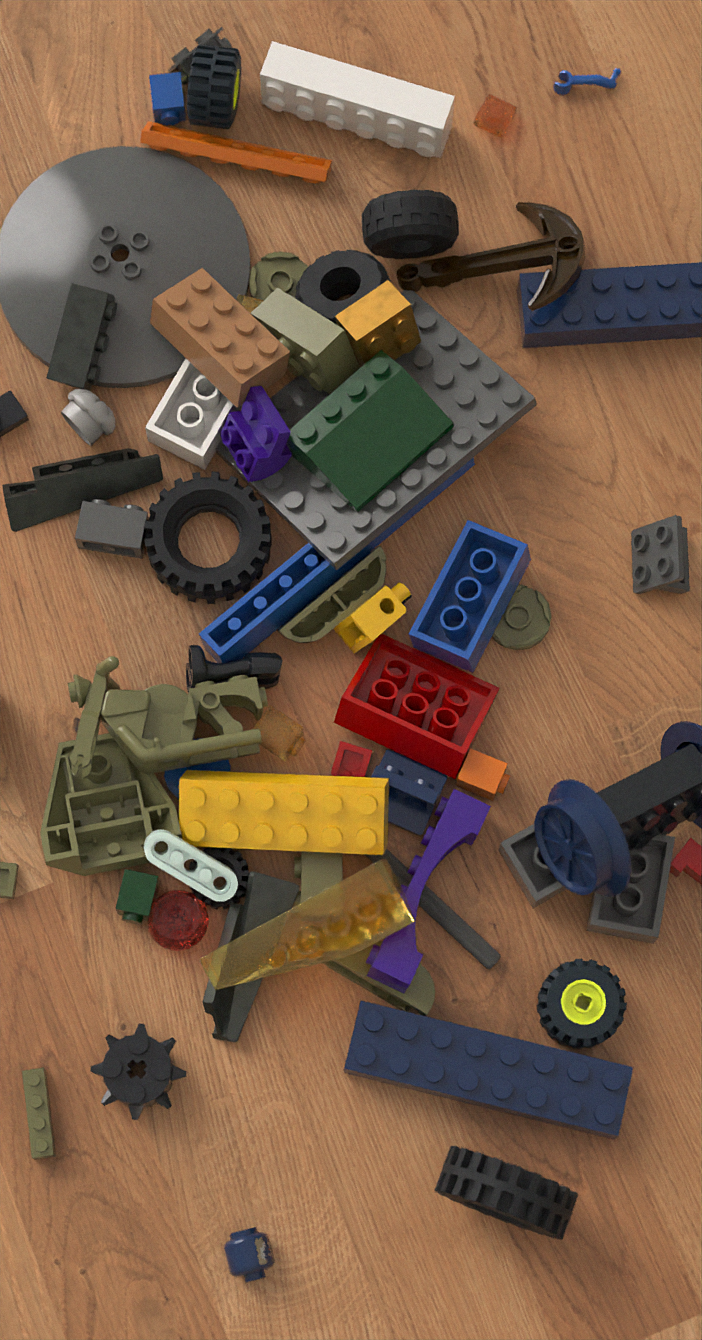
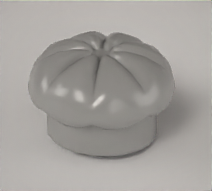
[61,388,116,446]

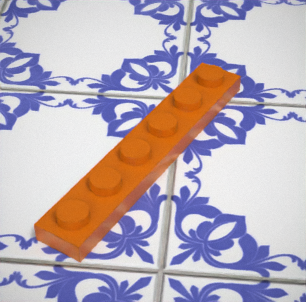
[140,121,333,184]

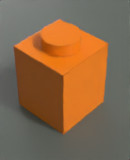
[456,748,510,801]

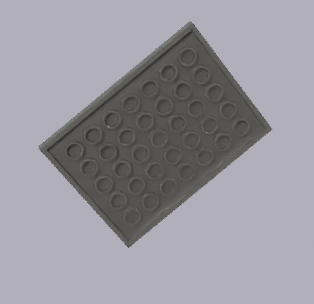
[216,290,537,570]

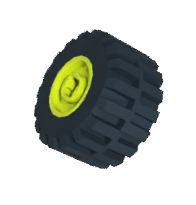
[187,44,241,129]
[537,959,627,1049]

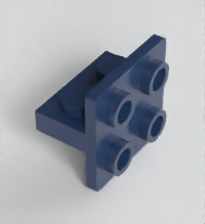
[371,750,447,836]

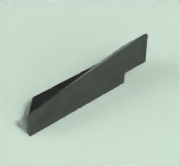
[2,448,163,532]
[202,871,300,1043]

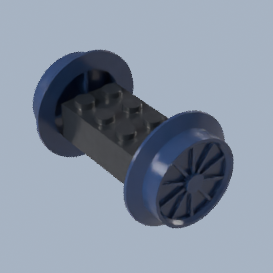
[534,721,702,897]

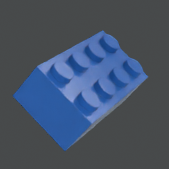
[409,520,531,673]

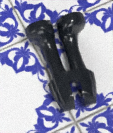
[186,645,282,693]

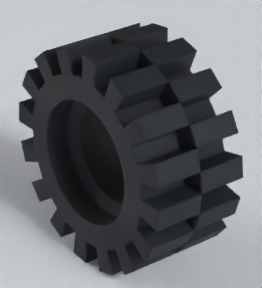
[189,847,250,910]

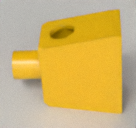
[333,582,412,653]

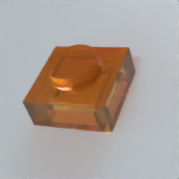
[474,94,517,138]

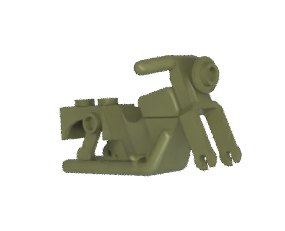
[68,656,268,779]

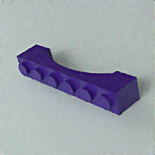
[365,789,491,993]

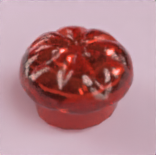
[147,890,209,951]

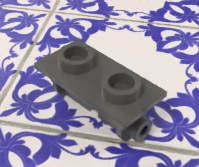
[168,27,232,85]

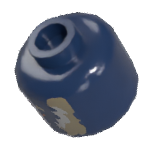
[224,1227,274,1283]

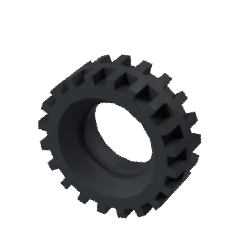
[144,471,272,604]
[434,1146,578,1240]

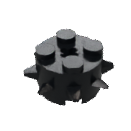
[90,1023,187,1120]

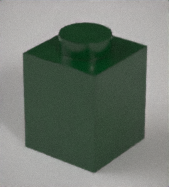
[115,869,161,925]

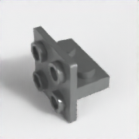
[631,515,690,594]

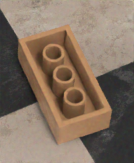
[150,268,290,408]

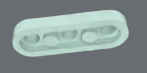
[144,830,238,902]

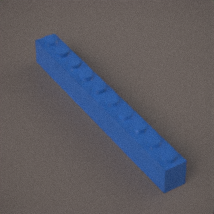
[199,457,475,663]

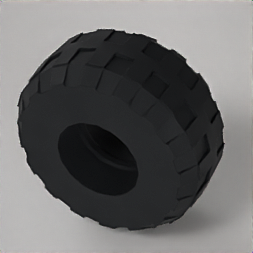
[362,190,459,259]
[295,249,391,325]

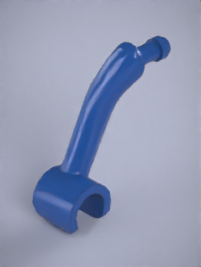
[553,68,621,95]

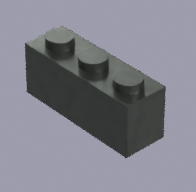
[46,283,117,391]

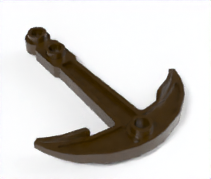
[396,202,585,311]

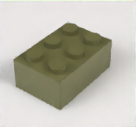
[250,288,360,394]

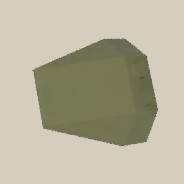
[40,733,182,876]

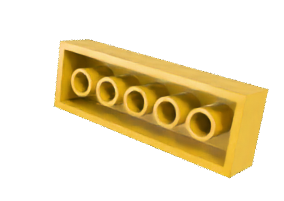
[179,770,389,855]

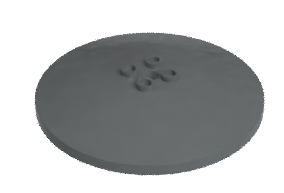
[0,146,251,388]

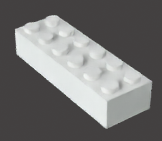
[260,41,455,158]

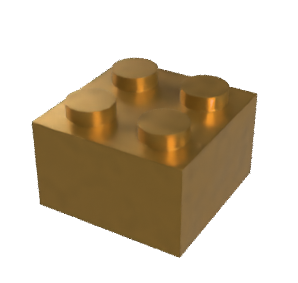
[335,280,421,368]

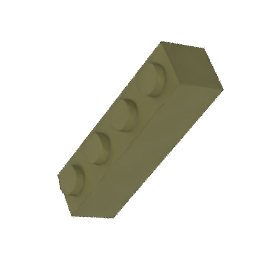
[22,1068,56,1160]

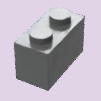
[75,499,149,559]

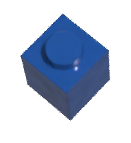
[149,72,186,125]

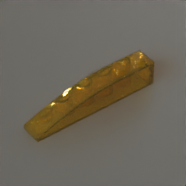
[199,859,415,990]

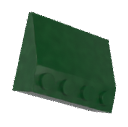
[287,350,454,512]

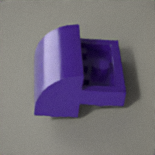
[220,386,292,482]

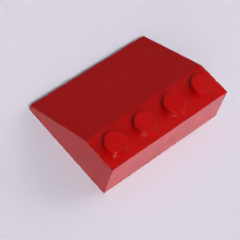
[333,633,500,779]

